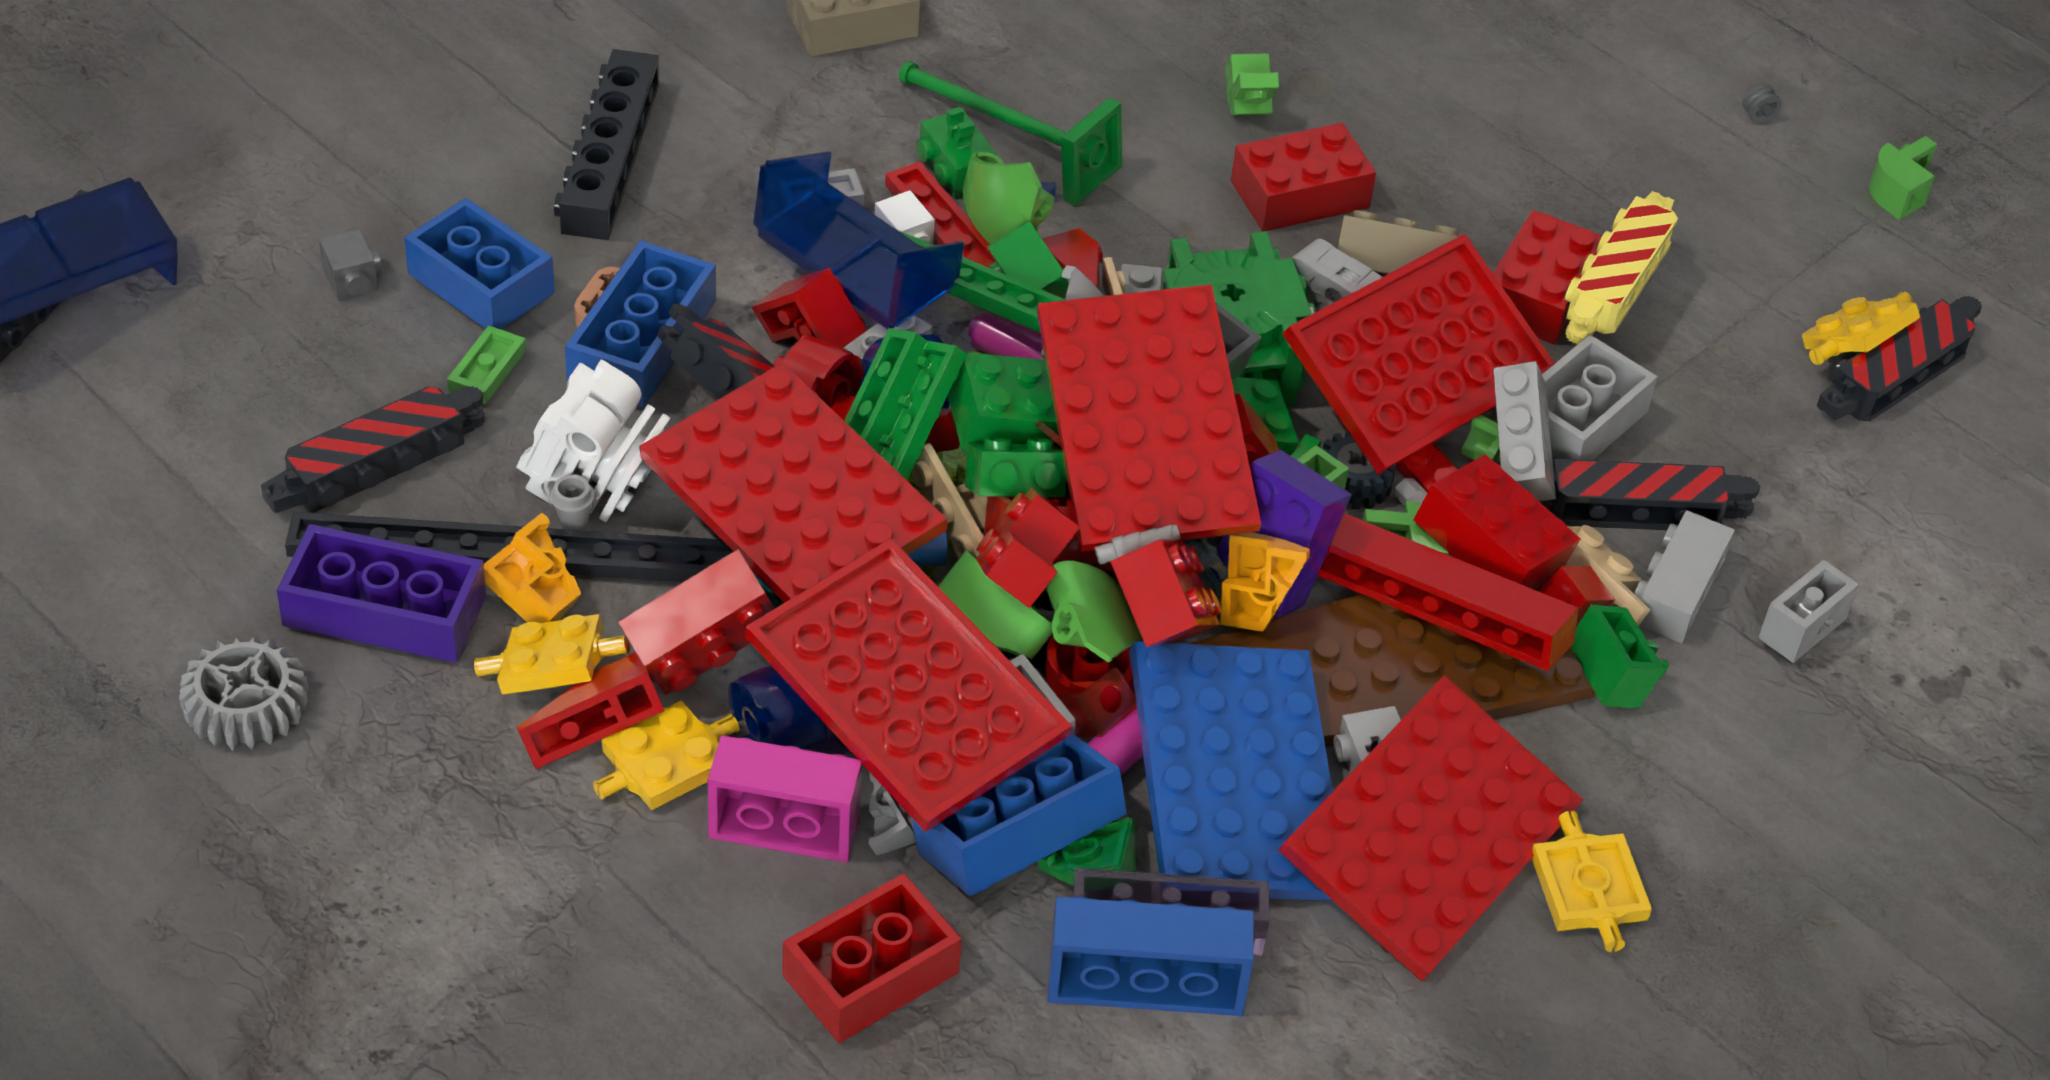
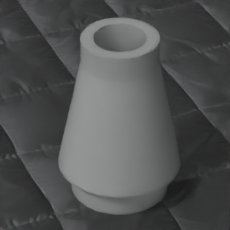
[550,475,594,531]

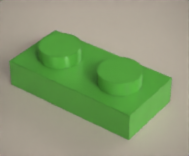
[447,325,527,404]

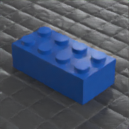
[565,240,716,408]
[911,732,1127,896]
[1047,896,1253,1016]

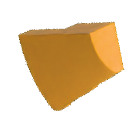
[484,513,581,623]
[1220,532,1310,632]

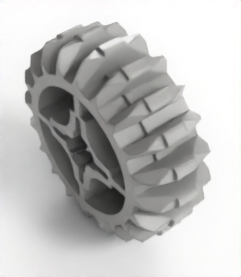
[179,635,309,751]

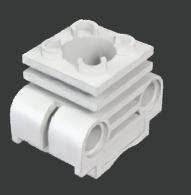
[516,359,670,523]

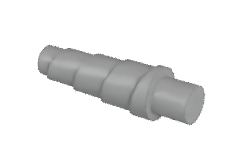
[1094,524,1180,565]

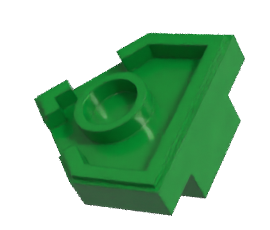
[1037,817,1138,889]

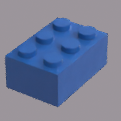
[404,198,555,329]

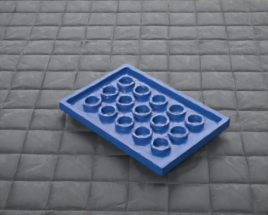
[1129,641,1333,901]

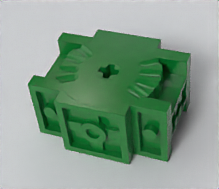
[1160,231,1316,407]

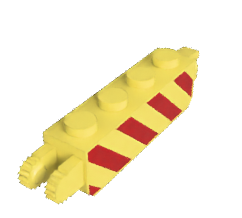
[1565,191,1678,345]

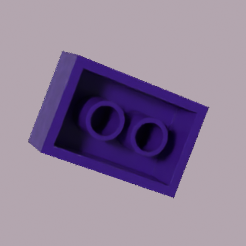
[1208,450,1352,618]

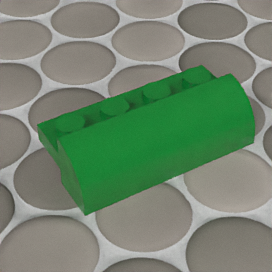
[844,328,967,480]

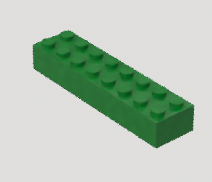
[947,352,1299,456]

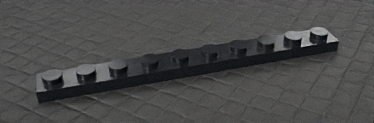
[285,512,734,582]

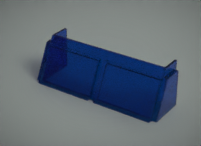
[753,151,965,330]
[0,177,178,324]

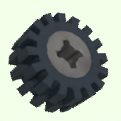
[1321,431,1397,510]

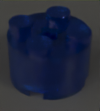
[728,664,829,750]

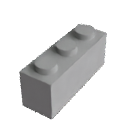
[1494,361,1556,501]
[1634,510,1735,644]

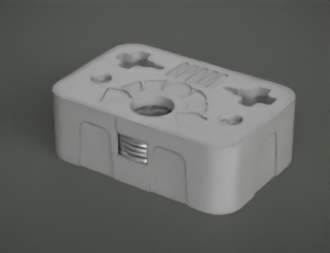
[1292,239,1382,312]

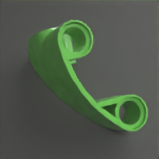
[963,152,1054,245]
[938,550,1053,659]
[1046,561,1144,663]

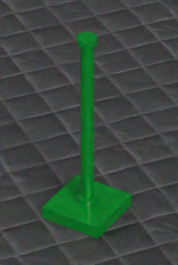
[899,61,1123,206]

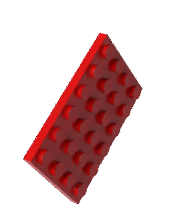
[1282,234,1555,475]
[1037,284,1261,552]
[639,362,947,603]
[745,538,1072,832]
[1278,675,1584,982]

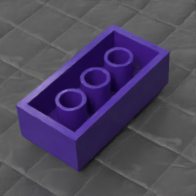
[277,524,486,663]

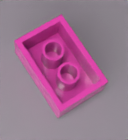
[708,735,862,863]

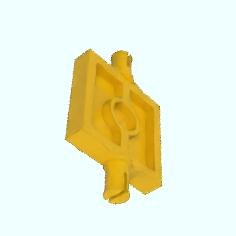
[1801,291,1920,365]
[474,614,630,695]
[593,700,740,810]
[1532,811,1652,952]

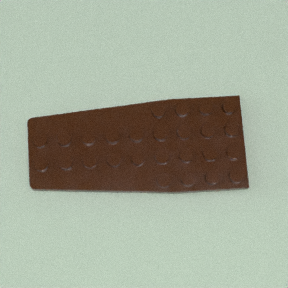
[1189,586,1595,747]

